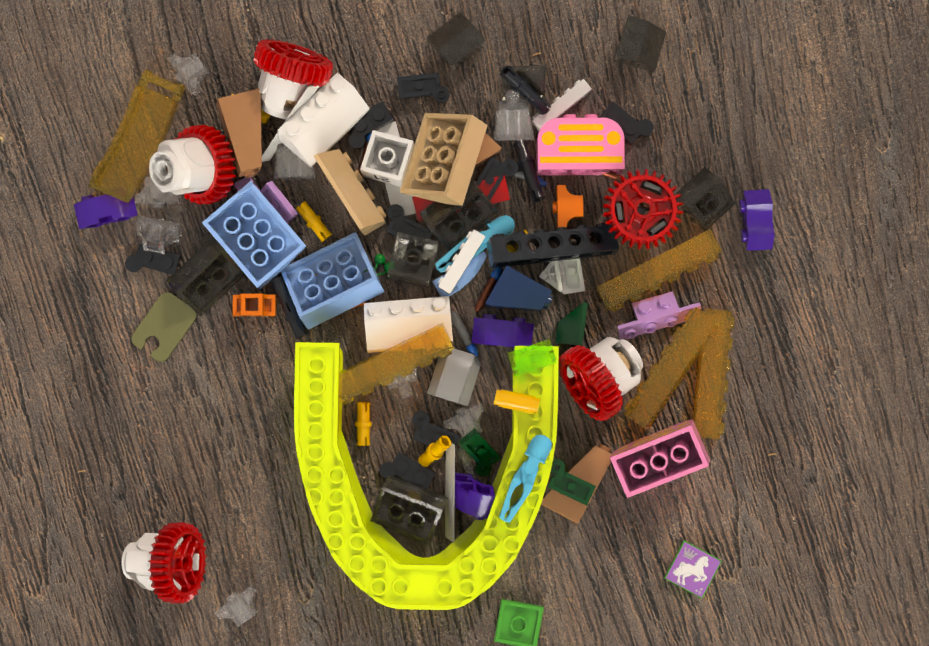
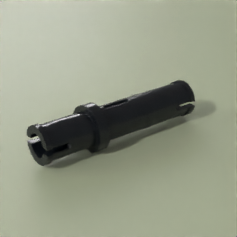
[500,66,551,115]
[513,139,545,203]
[270,276,308,339]

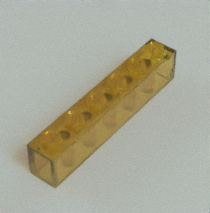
[595,229,722,312]
[624,307,720,429]
[692,309,735,440]
[339,323,454,405]

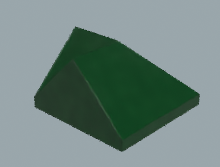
[555,302,588,346]

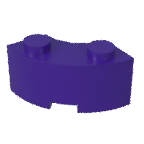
[74,188,138,229]
[739,189,775,251]
[471,314,534,348]
[454,473,495,520]

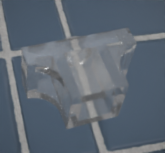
[168,53,210,97]
[135,177,182,208]
[136,216,181,254]
[443,403,485,438]
[214,585,258,627]

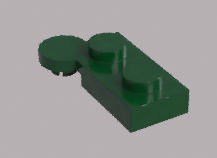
[458,428,501,476]
[547,458,596,506]

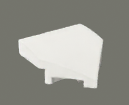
[539,259,586,294]

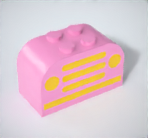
[536,114,625,176]
[610,420,710,498]

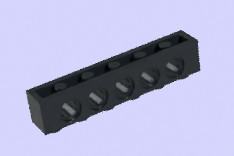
[486,223,619,268]

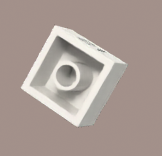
[360,130,415,187]

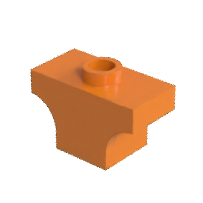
[552,185,583,228]
[233,294,276,316]

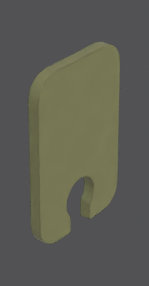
[131,292,197,362]

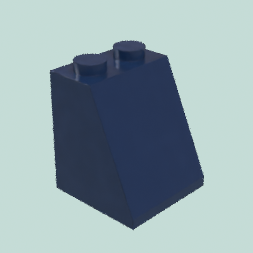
[485,266,553,312]

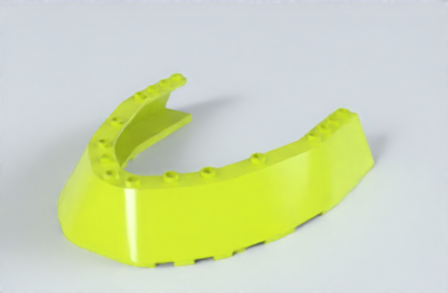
[294,342,559,610]

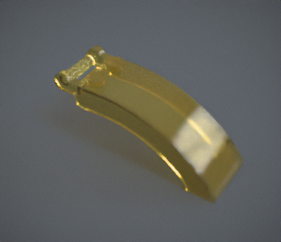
[89,69,185,203]

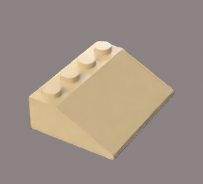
[400,113,488,206]
[314,149,386,237]

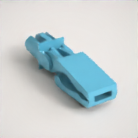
[435,215,515,274]
[499,435,552,523]

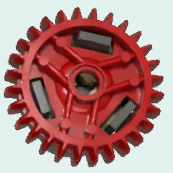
[602,169,683,250]

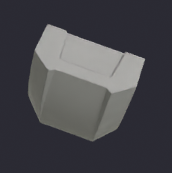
[427,347,481,406]

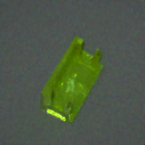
[507,339,557,376]

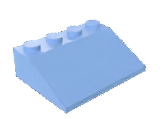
[202,181,307,289]
[281,232,385,330]

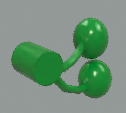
[363,254,395,276]

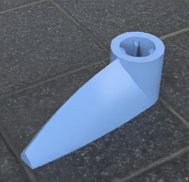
[432,252,486,297]

